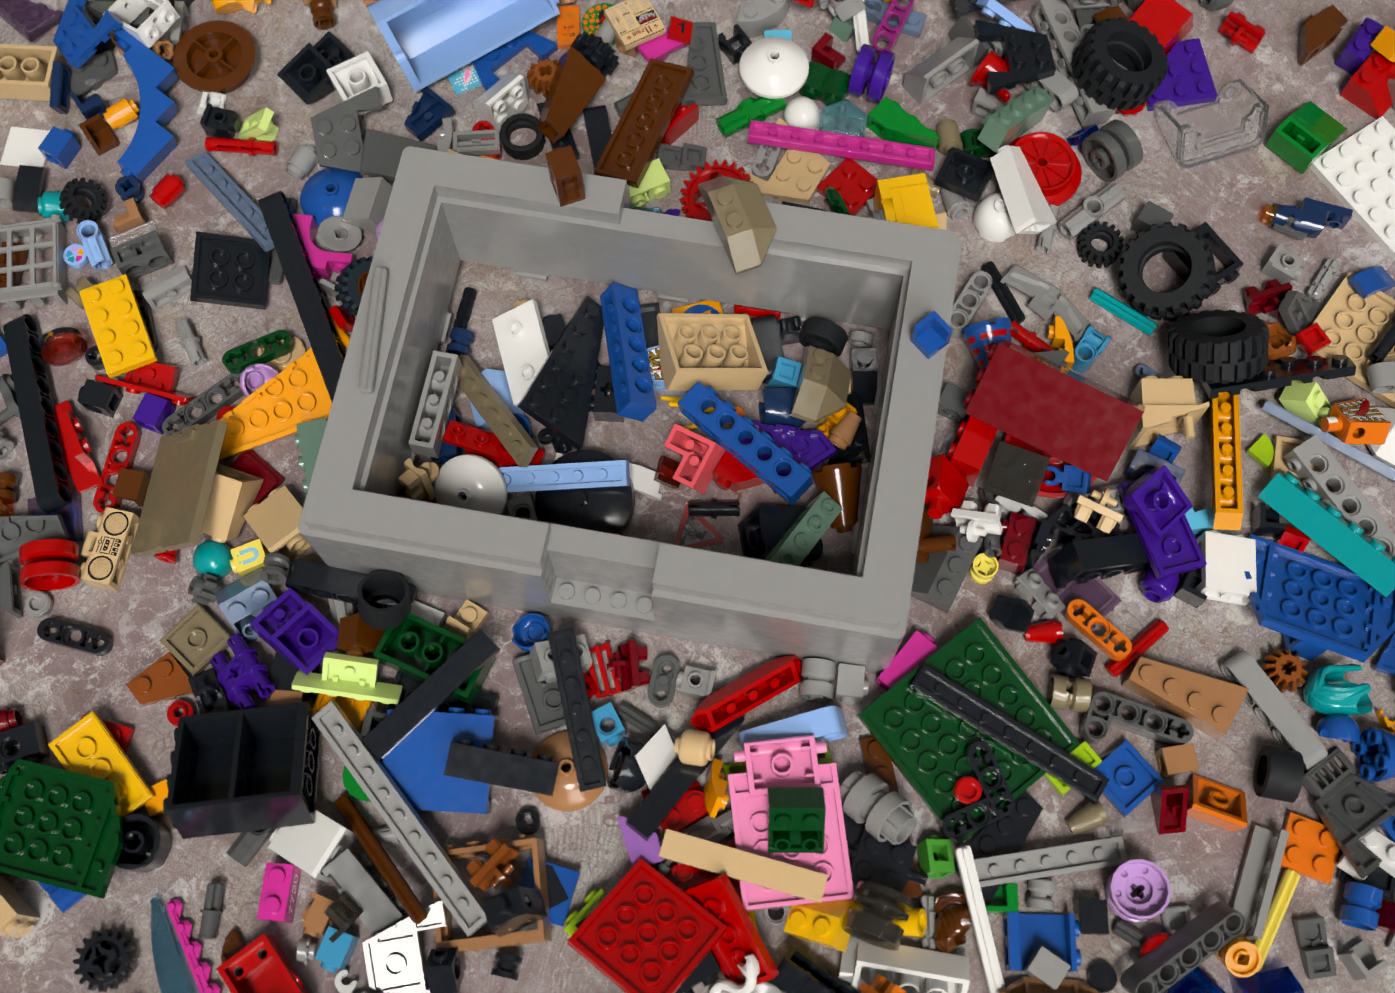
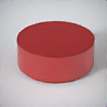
[953,777,982,804]

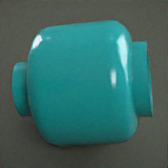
[38,191,70,222]

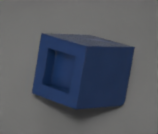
[70,92,107,120]

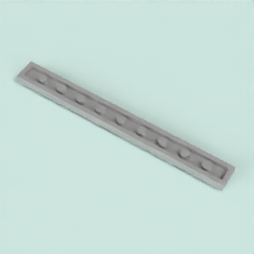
[311,701,487,936]

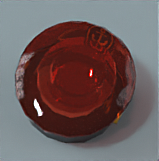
[40,327,88,367]

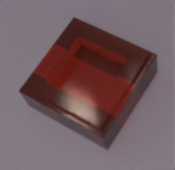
[654,456,680,489]

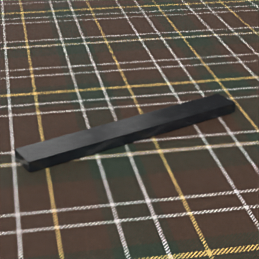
[909,663,1110,803]

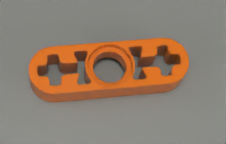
[1065,599,1132,661]

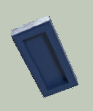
[49,62,71,114]

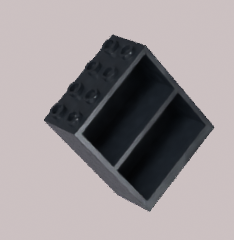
[163,702,321,839]

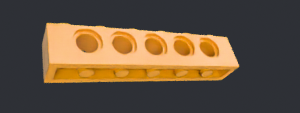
[1210,392,1243,530]

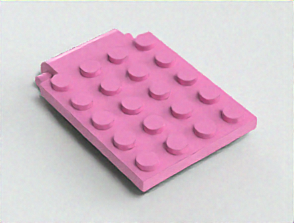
[727,735,854,911]

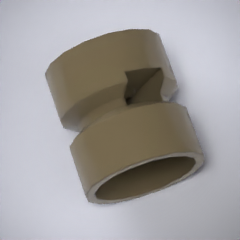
[1047,674,1092,713]

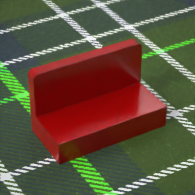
[661,103,699,145]

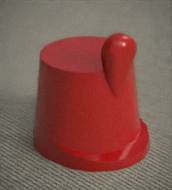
[969,50,1011,102]

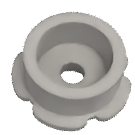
[296,937,317,965]

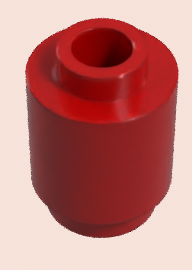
[149,174,185,209]

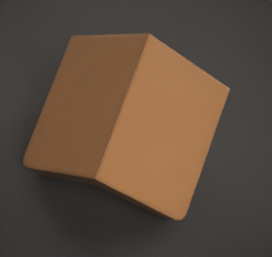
[113,198,149,239]
[1155,743,1199,778]

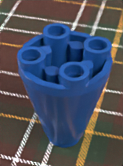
[1352,727,1395,782]

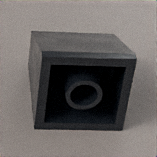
[738,506,823,561]

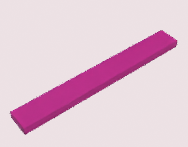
[748,120,935,171]

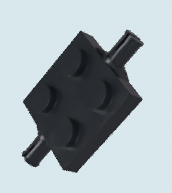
[847,828,929,901]

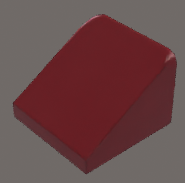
[1375,900,1395,934]

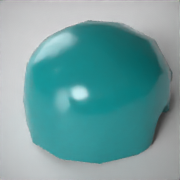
[193,540,233,578]

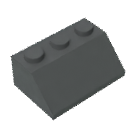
[911,524,983,613]

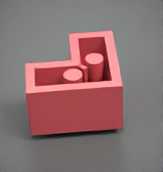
[663,424,726,495]

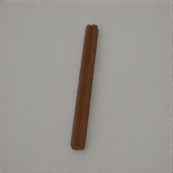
[335,794,428,924]

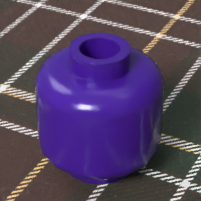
[1140,566,1179,603]

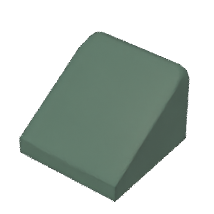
[829,15,855,42]

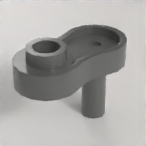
[0,373,20,425]

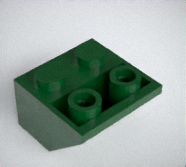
[767,787,826,853]

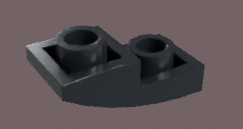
[12,165,45,214]

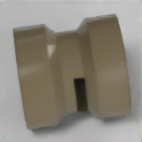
[65,276,94,310]

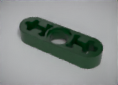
[222,330,294,374]

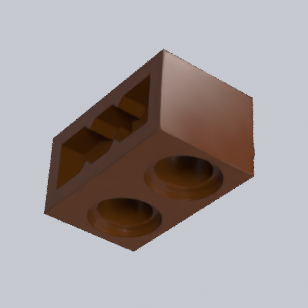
[545,145,586,207]

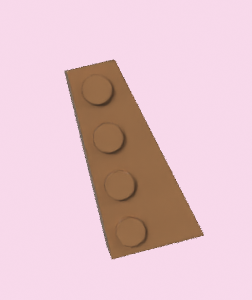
[1121,657,1249,740]

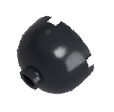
[607,737,646,793]

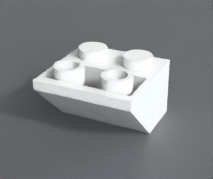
[473,74,529,130]

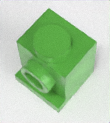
[917,835,955,879]

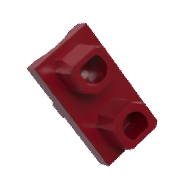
[1243,279,1293,318]
[607,640,650,692]

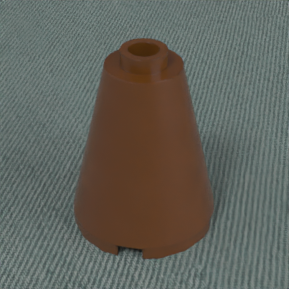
[811,462,862,533]

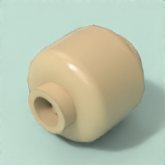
[674,729,716,767]

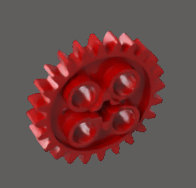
[679,159,754,222]

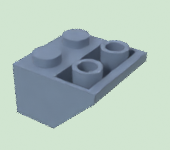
[215,567,279,643]

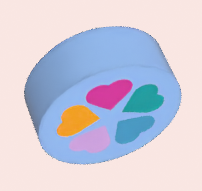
[63,244,89,269]

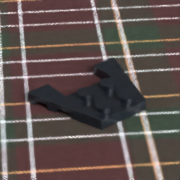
[974,20,1056,94]

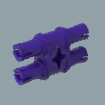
[210,634,275,710]

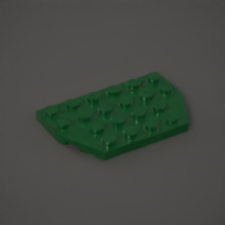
[0,759,124,899]

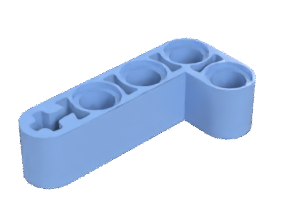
[738,706,849,751]

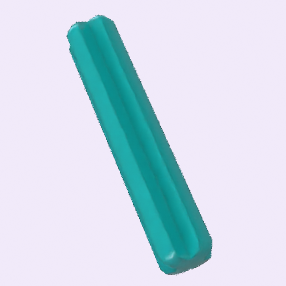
[1089,288,1157,335]

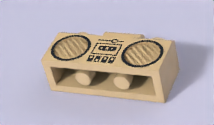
[80,507,140,591]

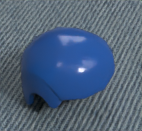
[512,613,551,652]
[1316,714,1360,745]

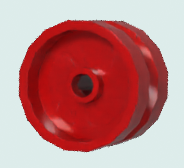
[19,539,80,591]

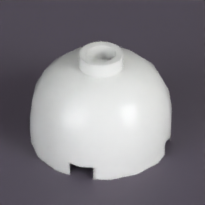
[973,193,1016,242]

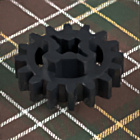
[571,32,619,77]
[73,929,138,992]

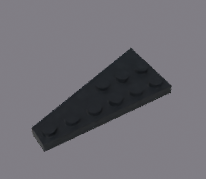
[517,296,604,450]
[1201,355,1356,399]

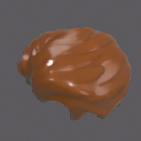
[1264,321,1296,360]

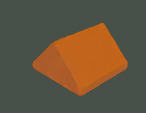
[1187,774,1248,832]

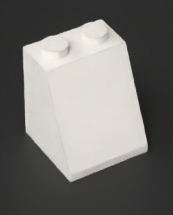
[268,810,357,883]

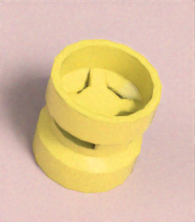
[969,553,999,584]

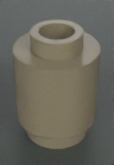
[935,119,963,156]

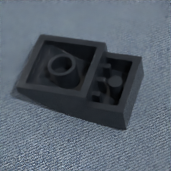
[277,31,356,105]

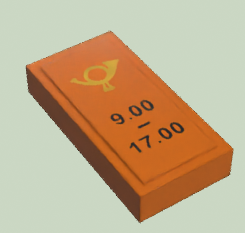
[557,5,580,49]

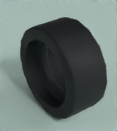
[500,113,545,161]
[798,317,848,357]

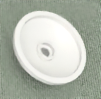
[739,37,809,99]
[434,454,507,515]

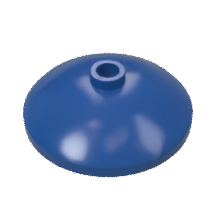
[300,168,363,228]

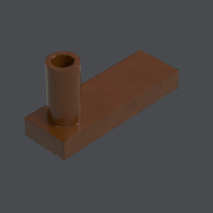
[916,502,956,564]

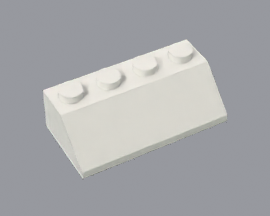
[851,938,970,993]

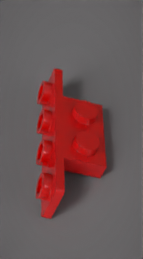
[95,361,197,405]
[54,400,101,493]
[442,420,545,468]

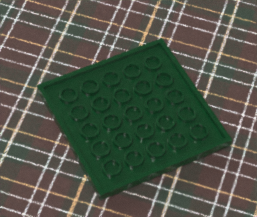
[857,617,1080,845]

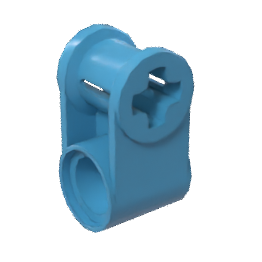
[1071,324,1112,373]

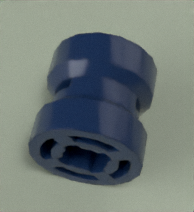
[445,327,475,357]

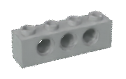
[408,350,462,458]

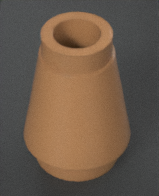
[828,411,862,450]

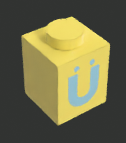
[230,539,269,577]

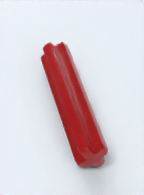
[1106,620,1169,678]

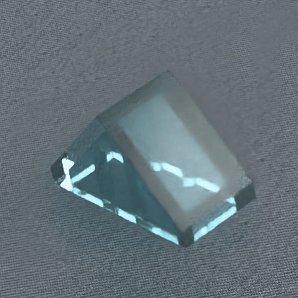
[819,99,868,137]

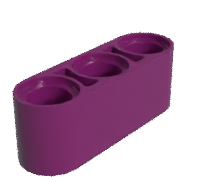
[873,0,914,56]

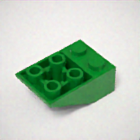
[1265,101,1347,174]

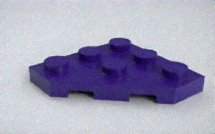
[1146,38,1218,112]
[741,420,837,494]

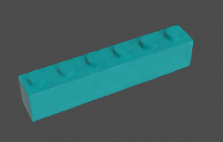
[1257,471,1395,597]

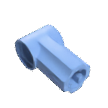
[77,220,114,271]

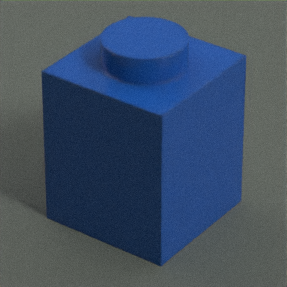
[38,126,82,169]

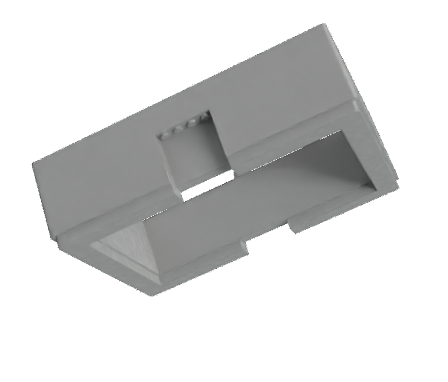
[298,146,962,674]

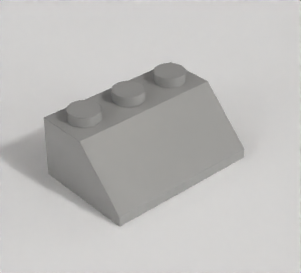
[903,37,979,106]

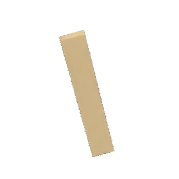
[659,829,828,904]

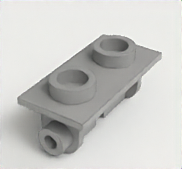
[1014,568,1066,621]

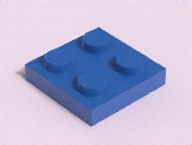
[1094,740,1164,817]

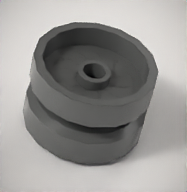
[1082,119,1143,182]

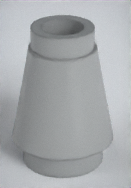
[940,188,970,221]

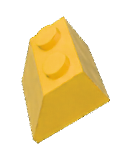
[783,895,861,952]

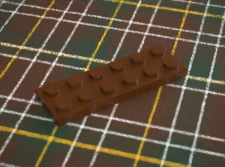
[594,58,694,188]

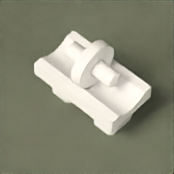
[951,500,1003,542]

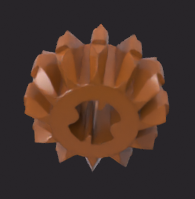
[527,57,558,98]
[1261,648,1309,693]

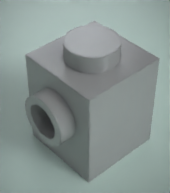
[834,663,869,705]

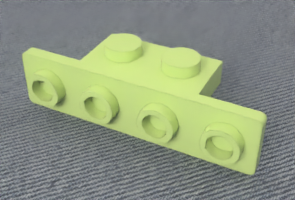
[292,652,403,704]

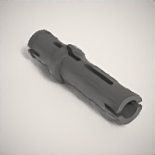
[978,488,1002,558]

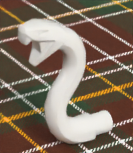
[709,954,759,993]

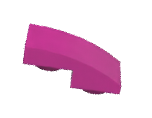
[637,27,688,63]

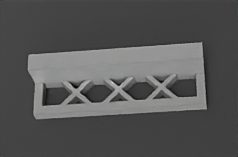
[1231,825,1289,940]

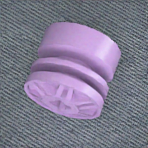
[1105,859,1171,923]

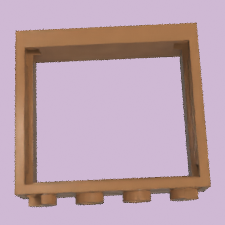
[433,834,552,953]

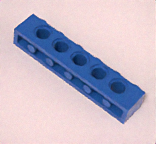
[600,282,656,422]
[678,382,813,506]

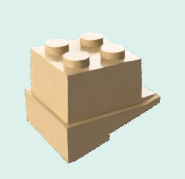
[1127,376,1210,449]

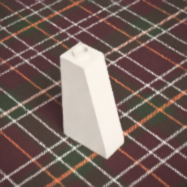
[990,145,1057,234]

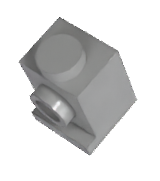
[1261,243,1305,284]
[676,666,716,700]

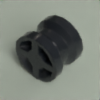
[491,952,523,981]

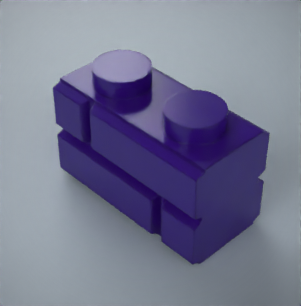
[1335,18,1385,75]

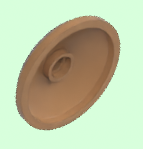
[531,731,608,812]

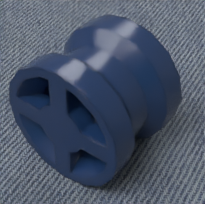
[115,175,145,204]

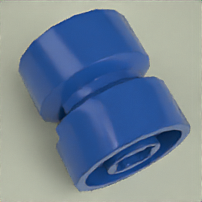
[1339,882,1384,931]

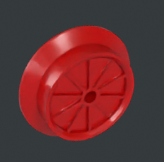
[1008,132,1082,207]

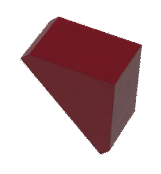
[1150,785,1189,834]

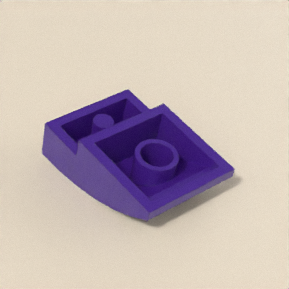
[250,587,339,676]

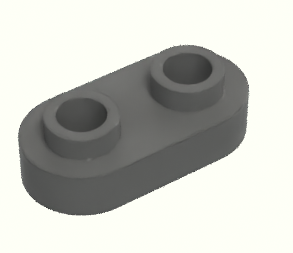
[647,655,680,708]

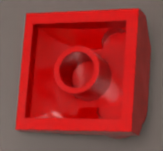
[641,781,709,833]

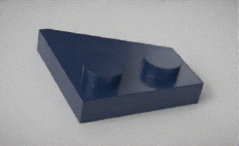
[404,87,455,141]

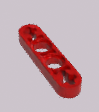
[93,422,142,514]

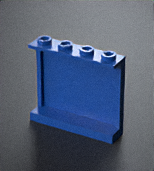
[382,704,498,814]

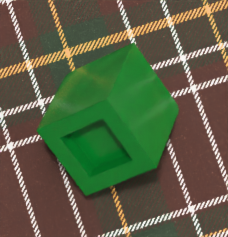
[984,883,1019,914]

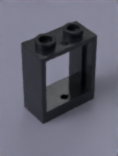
[1162,222,1244,297]

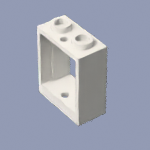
[103,0,180,48]

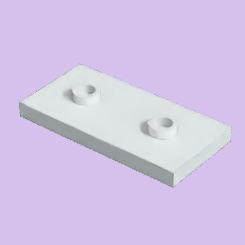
[492,299,550,407]

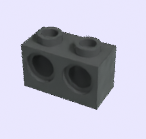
[110,230,173,281]

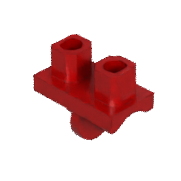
[1218,11,1266,54]

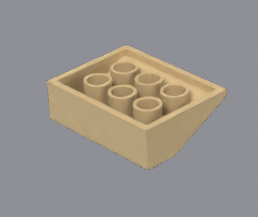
[657,313,768,391]

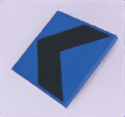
[519,857,580,927]

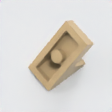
[444,599,489,640]

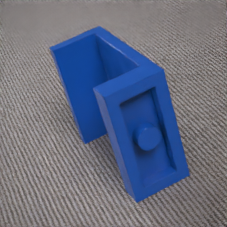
[1003,912,1081,973]

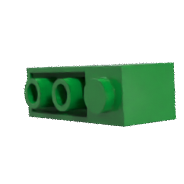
[866,96,940,152]

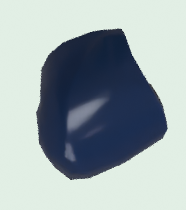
[758,388,806,430]

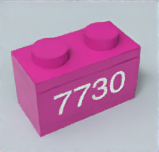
[257,862,301,924]

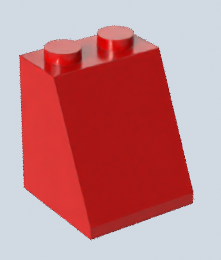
[1128,0,1193,54]

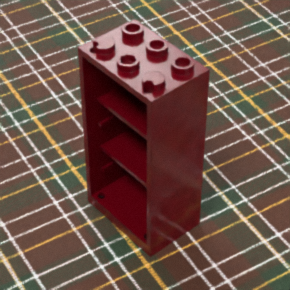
[964,339,1145,482]

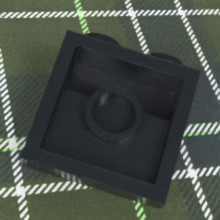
[934,147,994,202]

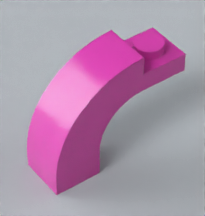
[293,214,355,280]

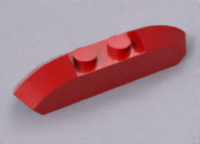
[690,654,802,733]

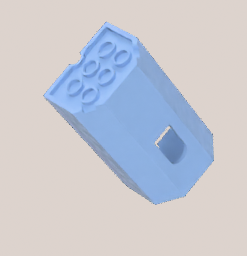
[367,0,560,93]

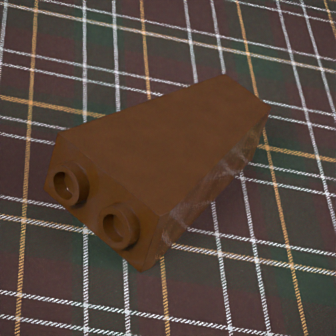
[536,47,607,143]

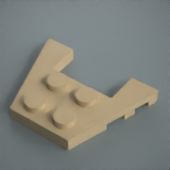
[744,118,830,205]

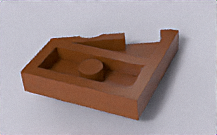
[126,652,193,706]

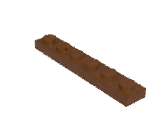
[859,737,923,901]

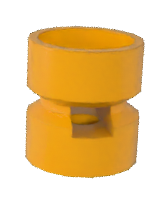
[1214,932,1262,977]

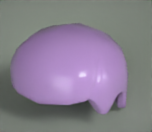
[240,363,279,397]

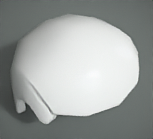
[783,96,821,130]

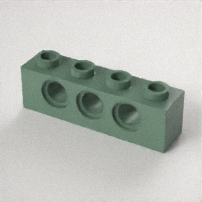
[765,492,843,566]

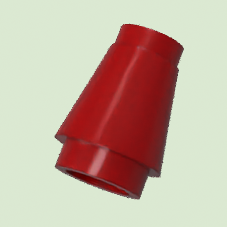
[1025,619,1063,645]

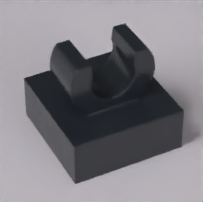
[777,316,802,345]

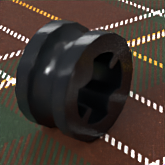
[515,808,540,835]

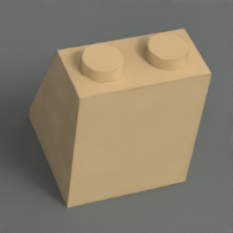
[200,463,264,543]
[243,485,312,564]
[0,872,40,938]

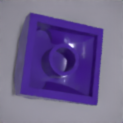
[1123,464,1193,538]

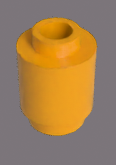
[103,97,140,130]

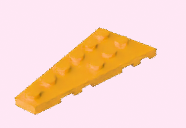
[218,348,332,461]

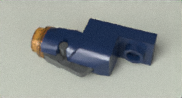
[1260,197,1353,240]

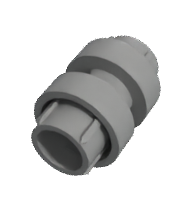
[840,771,917,845]

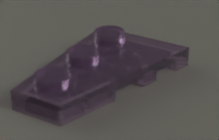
[0,0,63,42]

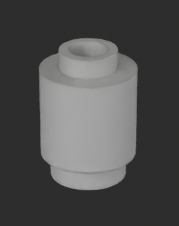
[285,144,318,180]

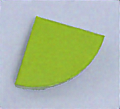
[1246,433,1274,469]

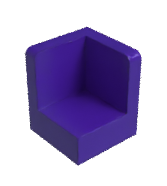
[133,393,176,435]

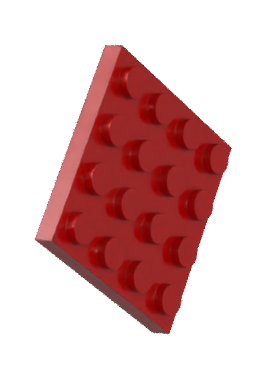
[567,858,727,993]

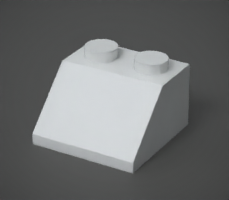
[326,51,393,117]

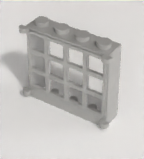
[0,214,67,310]

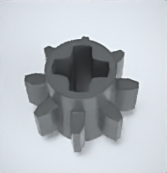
[188,573,221,606]

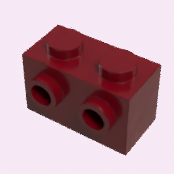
[994,512,1037,575]

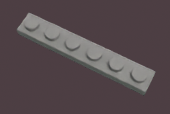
[974,836,1127,887]

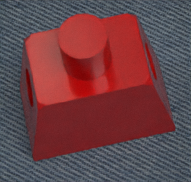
[924,454,969,519]

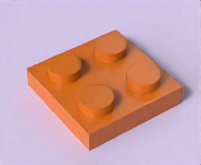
[1281,812,1340,885]

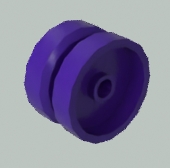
[848,44,896,104]

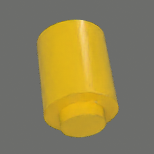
[883,906,927,937]

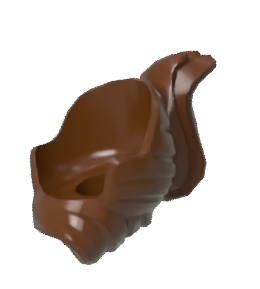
[934,890,972,953]

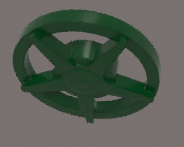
[824,186,849,215]

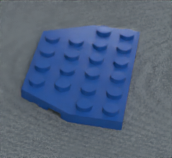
[1244,534,1395,663]

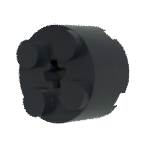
[116,814,171,873]

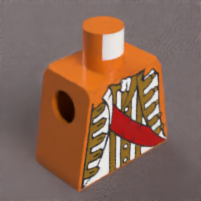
[1320,398,1391,445]

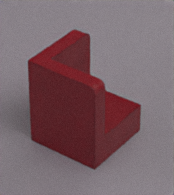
[811,32,846,70]

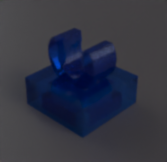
[1066,124,1099,154]

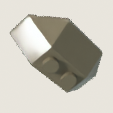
[698,176,777,275]
[790,346,851,424]

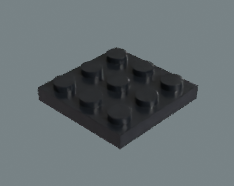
[190,231,270,310]

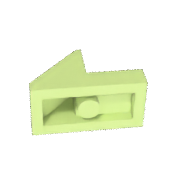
[237,107,279,141]

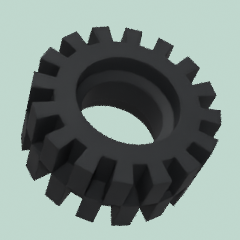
[59,177,108,224]
[1076,221,1124,269]

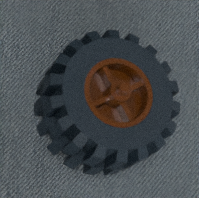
[334,256,373,317]

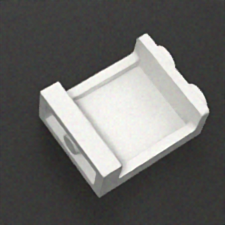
[1195,530,1257,606]

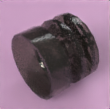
[842,881,914,951]

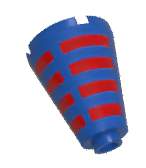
[962,317,1011,370]

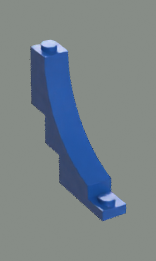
[113,27,178,185]

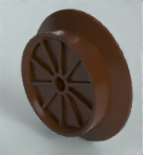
[173,20,256,94]

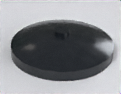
[535,450,635,534]

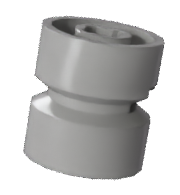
[799,658,836,702]

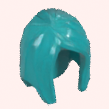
[1303,664,1373,715]

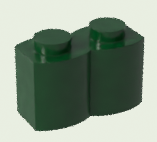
[799,62,851,108]

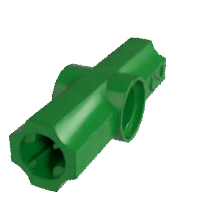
[716,97,786,138]

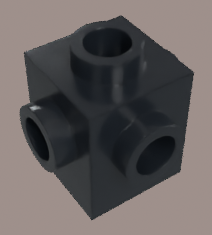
[1050,638,1098,678]

